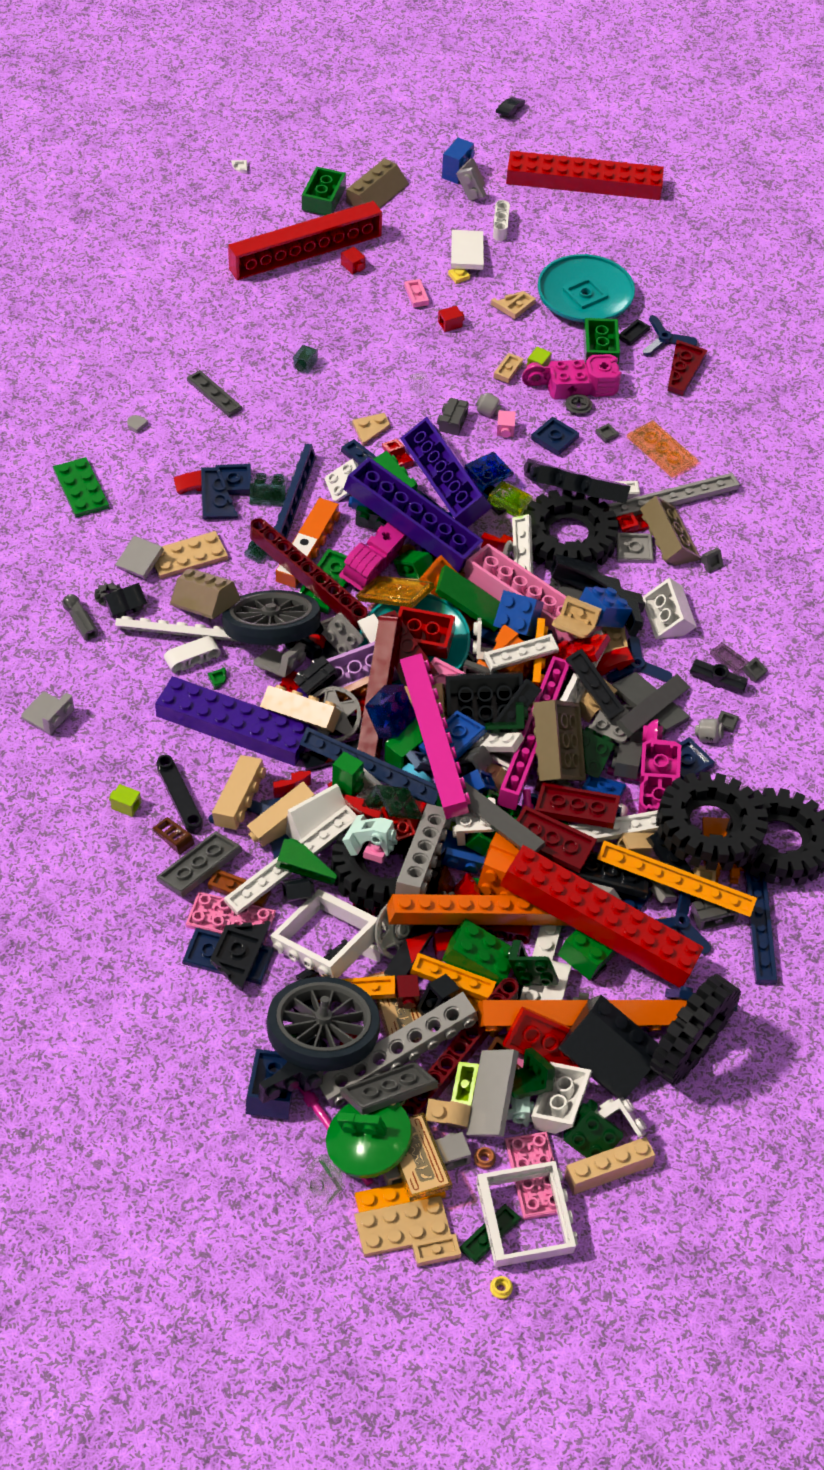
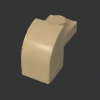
[425,1098,471,1129]

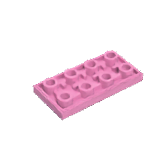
[186,891,276,945]
[504,1131,558,1220]

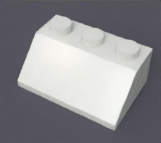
[643,578,697,639]
[286,784,346,841]
[531,1062,592,1134]

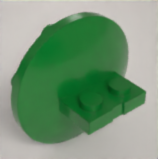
[326,1103,413,1178]

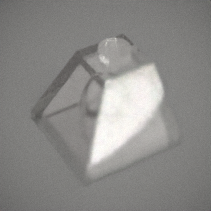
[292,1154,346,1218]

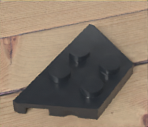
[210,921,271,991]

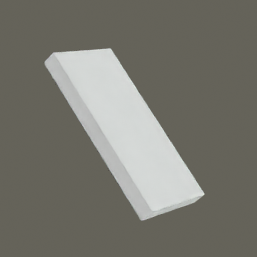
[451,230,484,270]

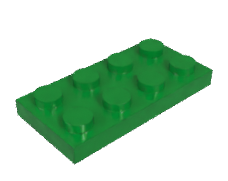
[53,457,109,518]
[299,549,349,614]

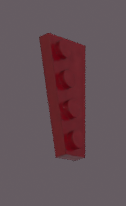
[667,340,707,396]
[377,610,439,686]

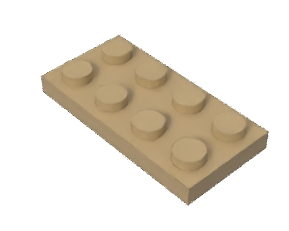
[154,531,228,579]
[354,1196,451,1257]

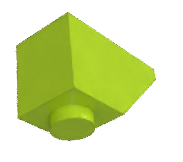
[451,1062,479,1106]

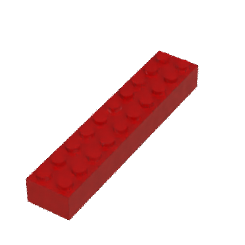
[506,151,664,200]
[228,201,382,280]
[500,845,704,988]

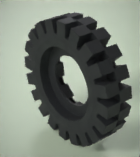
[522,489,618,570]
[656,772,768,871]
[726,788,824,886]
[331,827,442,911]
[650,974,741,1085]

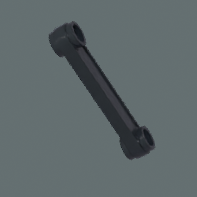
[156,755,203,834]

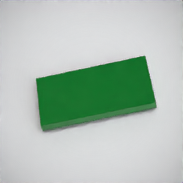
[435,565,500,632]

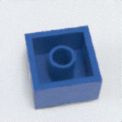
[442,137,475,184]
[579,586,633,628]
[493,590,544,638]

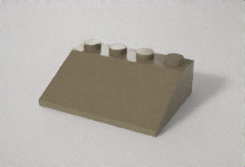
[532,700,586,782]

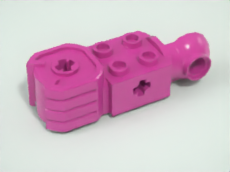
[522,354,622,399]
[339,523,408,592]
[638,719,682,814]

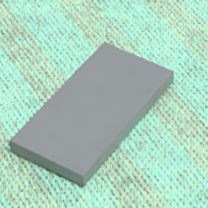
[466,1049,519,1137]

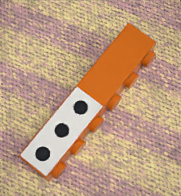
[276,498,341,588]

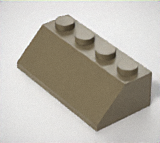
[346,158,409,208]
[640,496,701,566]
[170,569,241,619]

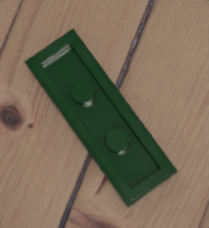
[459,1204,521,1265]

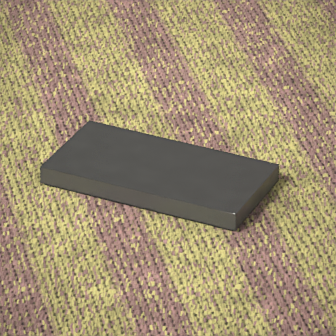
[612,672,690,734]
[156,831,243,898]
[340,1061,438,1115]

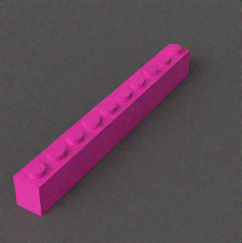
[400,653,471,819]
[497,656,570,811]

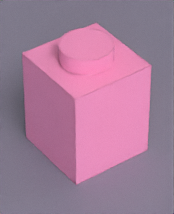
[497,410,516,438]

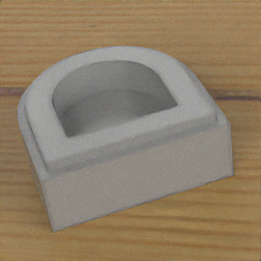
[127,415,148,434]

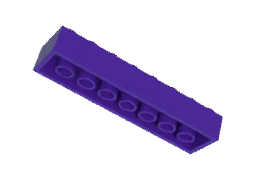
[400,417,493,528]
[343,457,483,573]
[155,676,311,766]

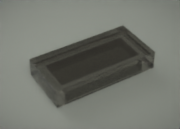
[710,642,749,675]

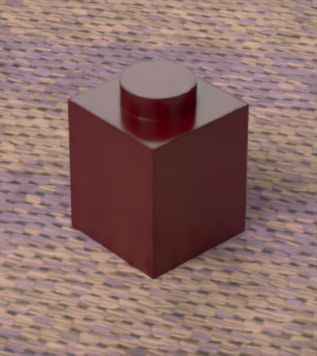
[396,974,420,1009]

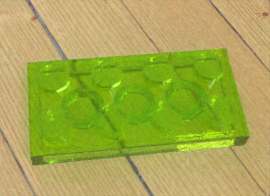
[487,480,533,516]

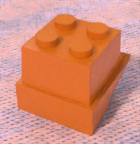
[477,624,534,680]
[477,832,519,895]

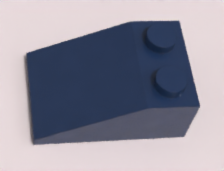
[245,1049,293,1120]

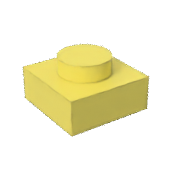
[448,269,470,284]

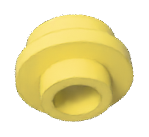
[490,1276,513,1299]

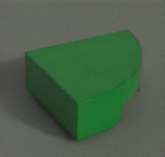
[208,668,227,690]

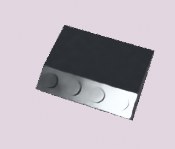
[445,671,525,731]
[558,995,659,1099]

